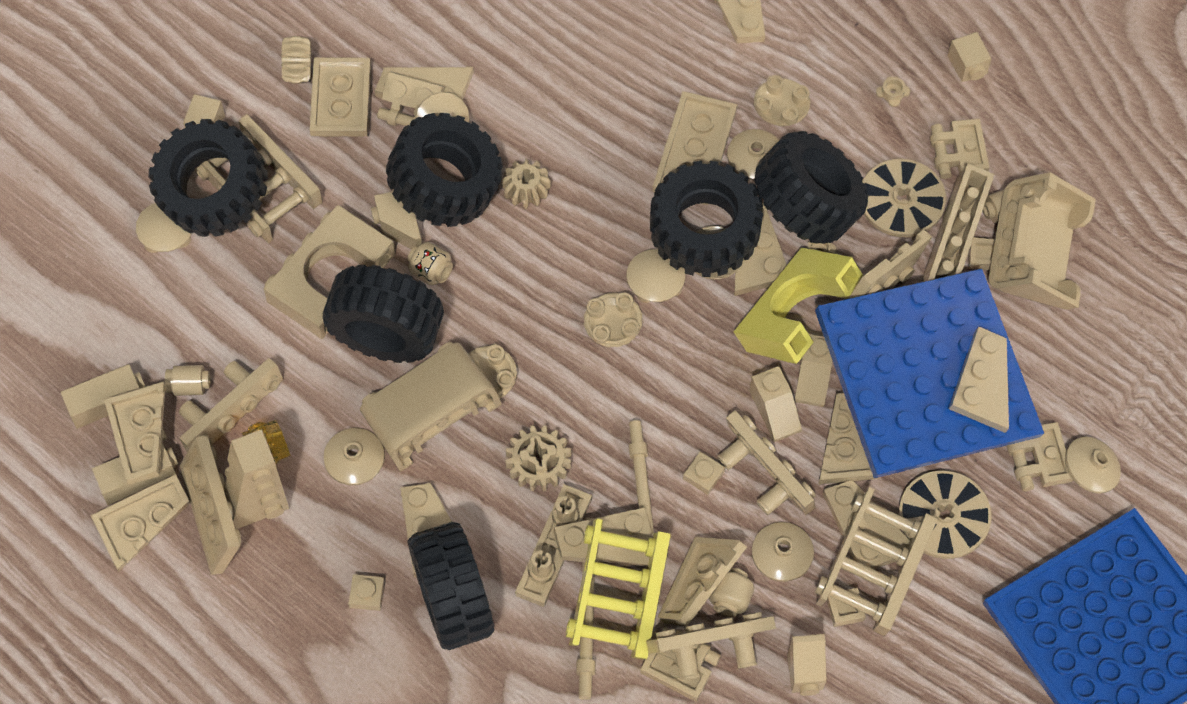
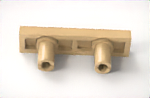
[179,358,284,452]
[717,410,816,516]
[515,484,592,607]
[646,612,776,681]

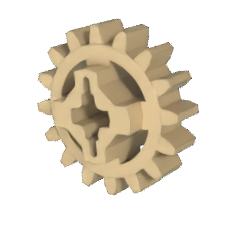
[506,426,571,492]

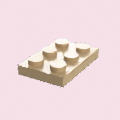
[310,58,371,137]

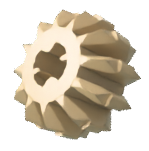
[281,36,311,84]
[501,158,551,209]

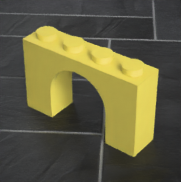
[733,247,863,364]

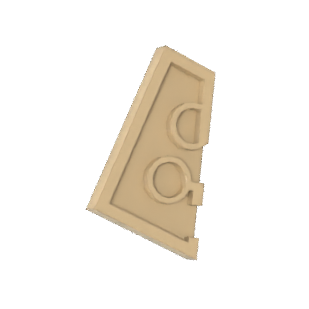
[734,205,787,296]
[91,474,190,572]
[554,508,653,567]

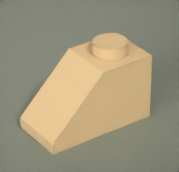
[371,191,422,250]
[794,334,832,407]
[749,366,802,442]
[787,634,826,696]

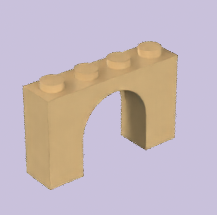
[263,205,395,339]
[61,364,178,506]

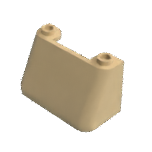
[989,172,1096,310]
[360,342,502,472]

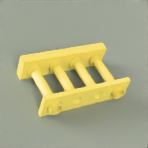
[565,519,671,660]

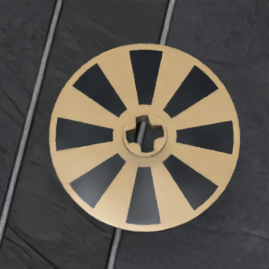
[862,159,946,237]
[898,471,992,559]

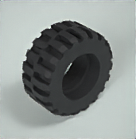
[386,113,503,227]
[148,119,268,237]
[755,131,868,244]
[650,160,763,277]
[322,264,444,363]
[407,522,495,650]

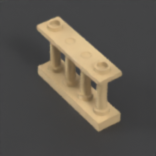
[195,114,322,244]
[815,487,938,636]

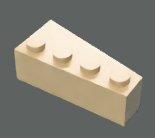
[224,429,289,529]

